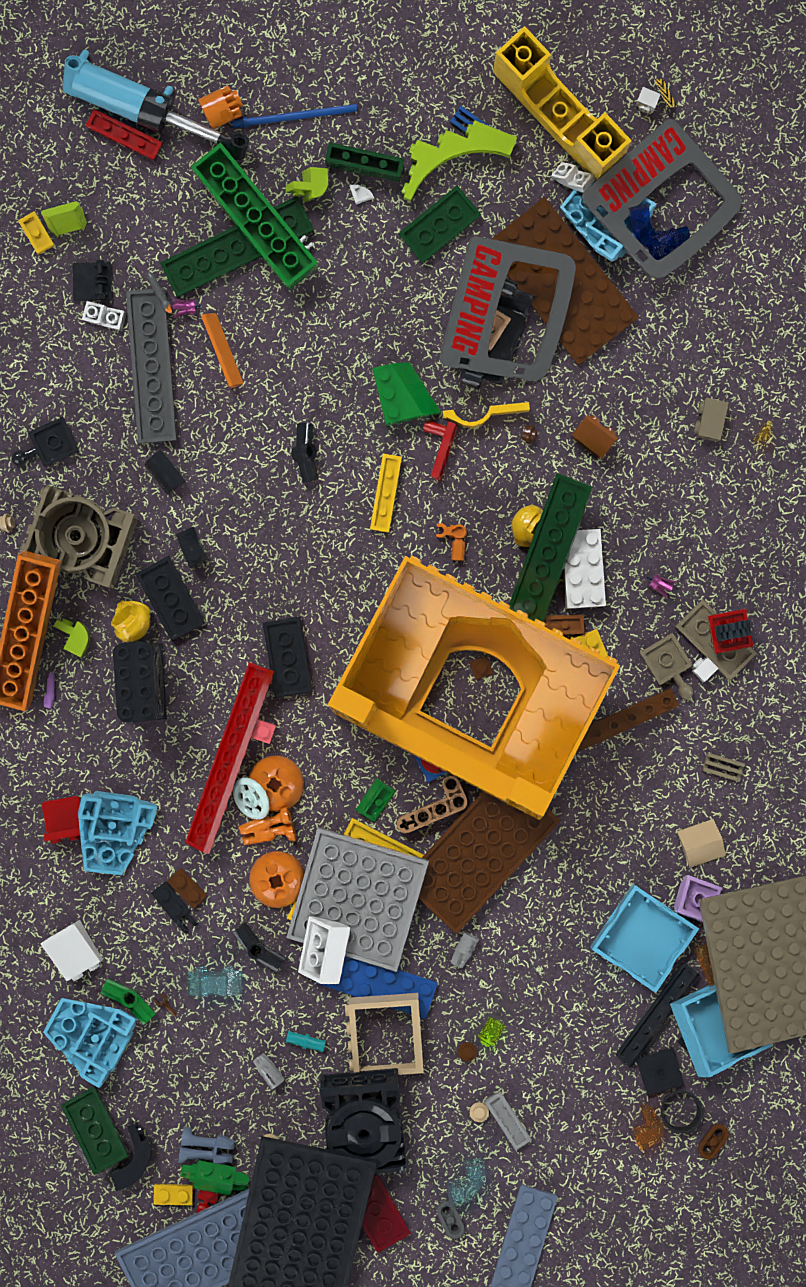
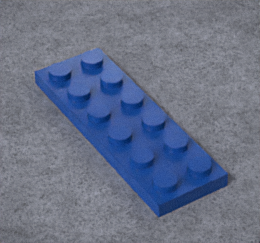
[316,956,438,1019]

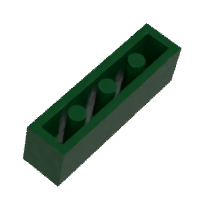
[325,142,404,183]

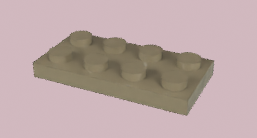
[675,599,757,681]

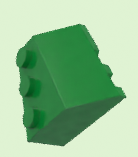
[372,362,441,427]

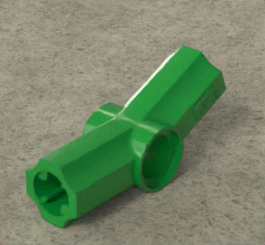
[100,978,156,1025]

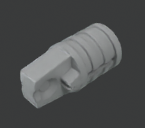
[451,931,479,968]
[253,1053,285,1090]

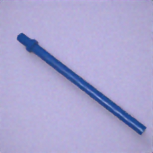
[232,104,358,128]

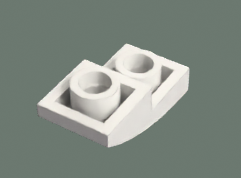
[551,162,596,193]
[82,301,127,331]

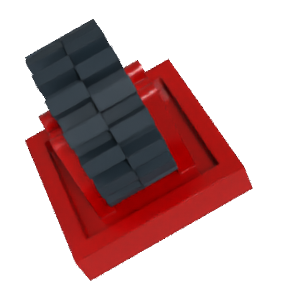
[707,609,753,654]

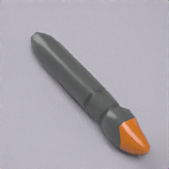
[147,272,172,314]

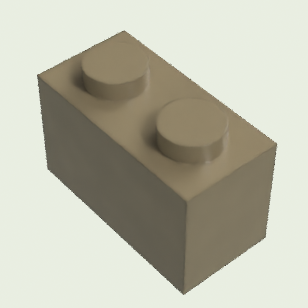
[694,398,729,442]

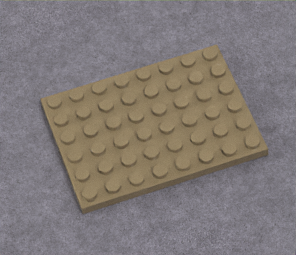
[699,876,806,1054]

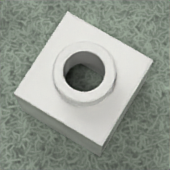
[635,87,661,113]
[692,657,718,682]

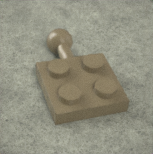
[639,633,693,699]

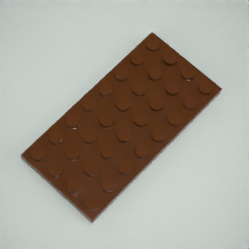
[492,196,639,366]
[418,791,561,934]

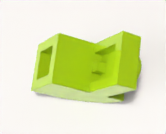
[286,167,328,202]
[54,618,90,658]

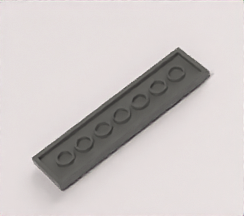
[126,288,177,444]

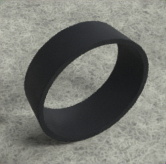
[661,1090,703,1133]

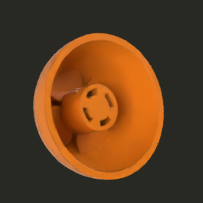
[247,755,304,812]
[249,851,305,908]

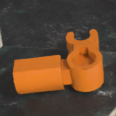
[436,523,467,561]

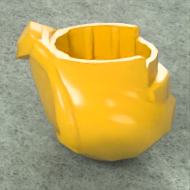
[511,504,543,547]
[111,600,150,642]

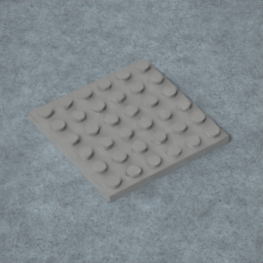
[286,827,429,972]

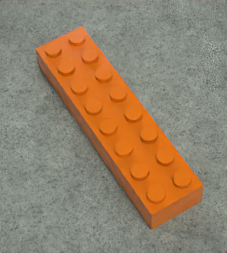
[0,550,62,711]

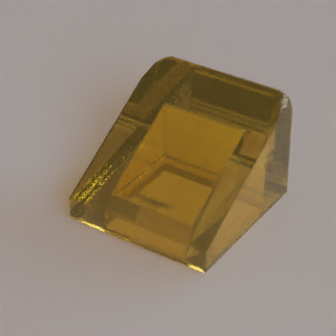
[752,421,771,442]

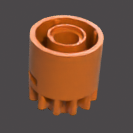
[198,85,243,129]

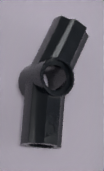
[291,423,319,483]
[233,922,286,972]

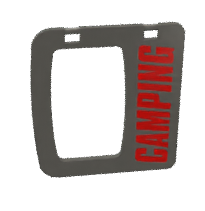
[581,119,742,279]
[440,236,576,381]

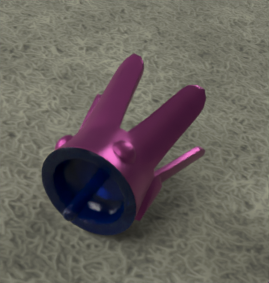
[172,298,201,318]
[647,573,677,599]

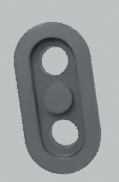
[437,1200,464,1239]

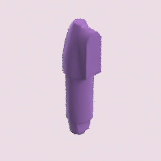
[44,672,55,709]

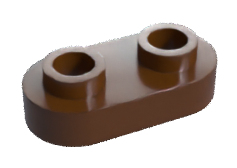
[697,1123,729,1160]

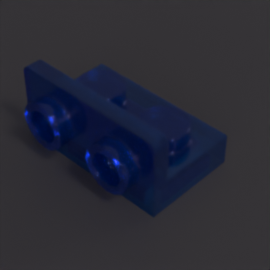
[647,228,679,260]

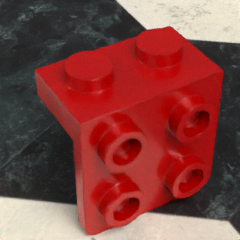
[42,796,81,844]

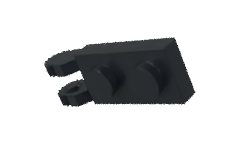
[151,881,198,934]

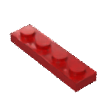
[85,109,163,161]

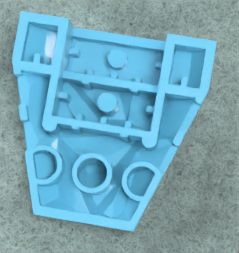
[560,182,656,262]
[78,791,157,875]
[43,998,137,1088]

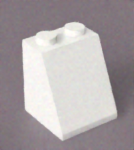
[40,920,103,981]

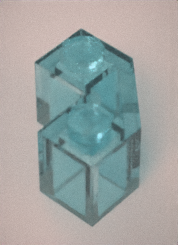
[187,966,242,997]
[447,1158,486,1205]

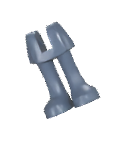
[178,1126,235,1165]

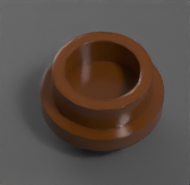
[522,425,537,444]
[458,1042,477,1062]

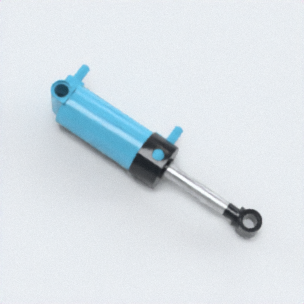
[62,50,249,160]

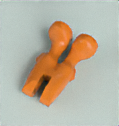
[238,807,297,845]

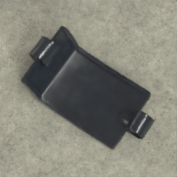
[452,278,534,390]

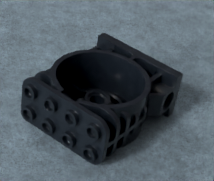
[113,642,167,723]
[320,1068,406,1176]

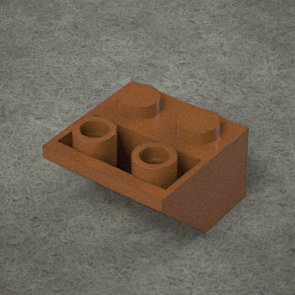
[571,414,618,460]

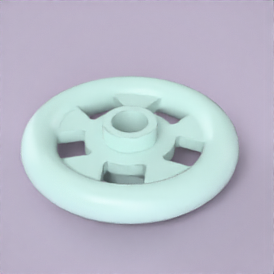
[233,777,270,820]

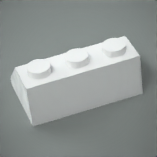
[298,916,350,984]

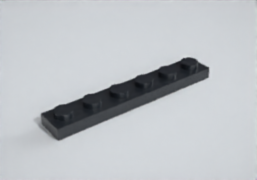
[615,962,700,1068]

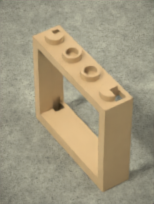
[345,993,424,1075]

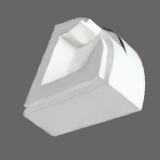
[350,185,374,205]

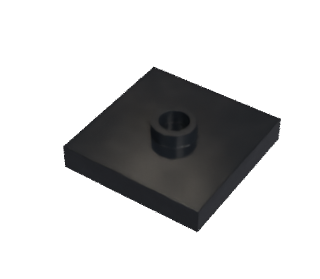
[636,1047,684,1096]

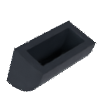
[144,449,186,495]

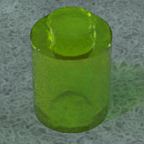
[478,1016,506,1047]

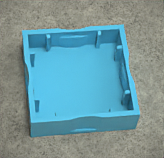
[590,884,699,993]
[670,983,772,1077]

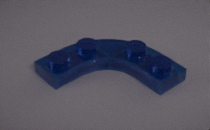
[628,203,690,252]

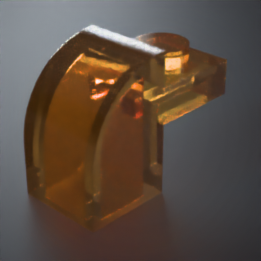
[632,1103,664,1150]

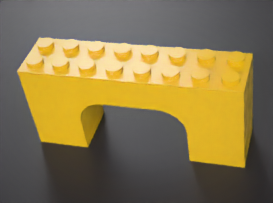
[493,26,632,182]

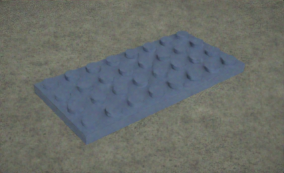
[115,1188,250,1287]

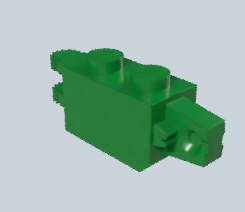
[180,1160,250,1195]

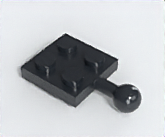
[12,416,80,468]

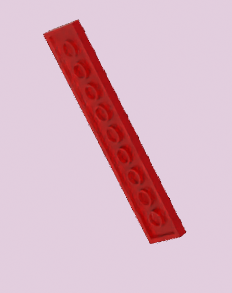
[185,662,274,854]

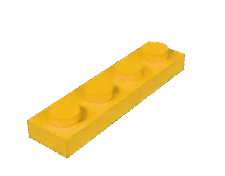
[370,454,402,533]

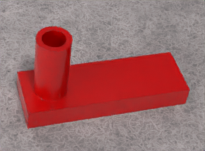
[423,420,458,481]

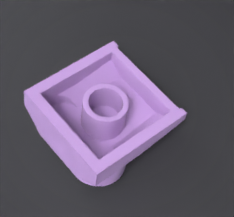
[674,875,722,922]

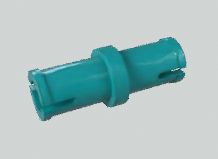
[285,1031,326,1053]

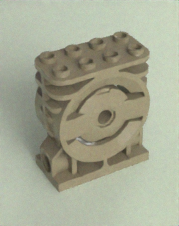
[20,485,139,589]

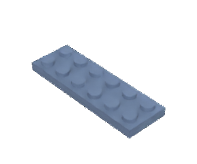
[490,1184,558,1287]

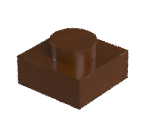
[469,655,493,680]

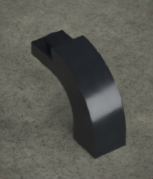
[110,1120,152,1191]

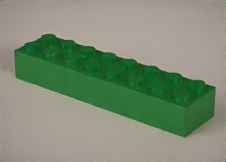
[191,142,319,290]

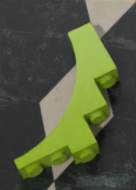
[402,120,517,202]

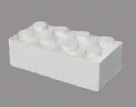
[563,529,606,609]

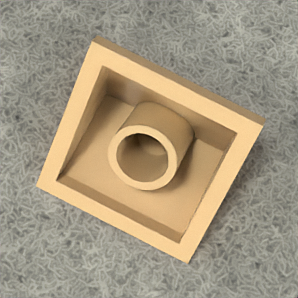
[677,819,726,868]

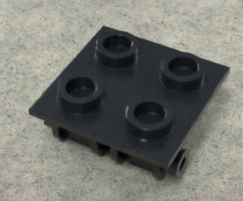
[73,260,112,301]

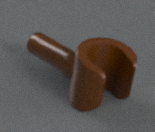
[154,994,177,1017]

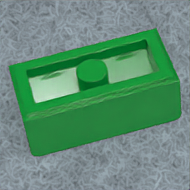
[356,778,396,823]

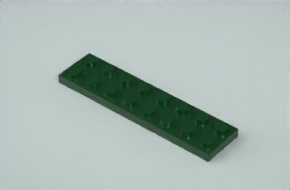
[160,196,314,298]
[509,473,594,622]

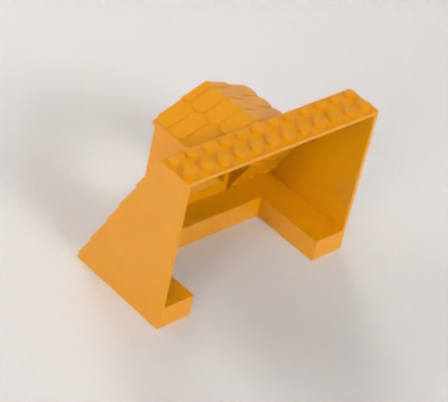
[327,555,620,820]

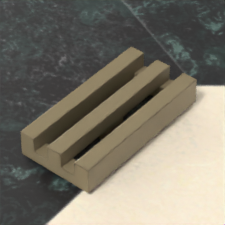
[702,752,745,782]

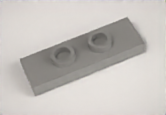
[484,1091,532,1150]

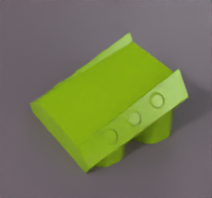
[41,201,87,238]

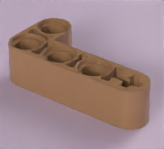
[397,775,467,833]

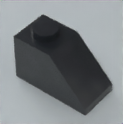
[176,526,209,569]

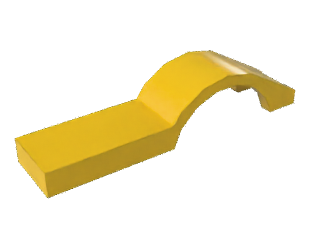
[443,402,530,428]

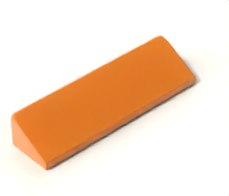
[201,313,243,389]

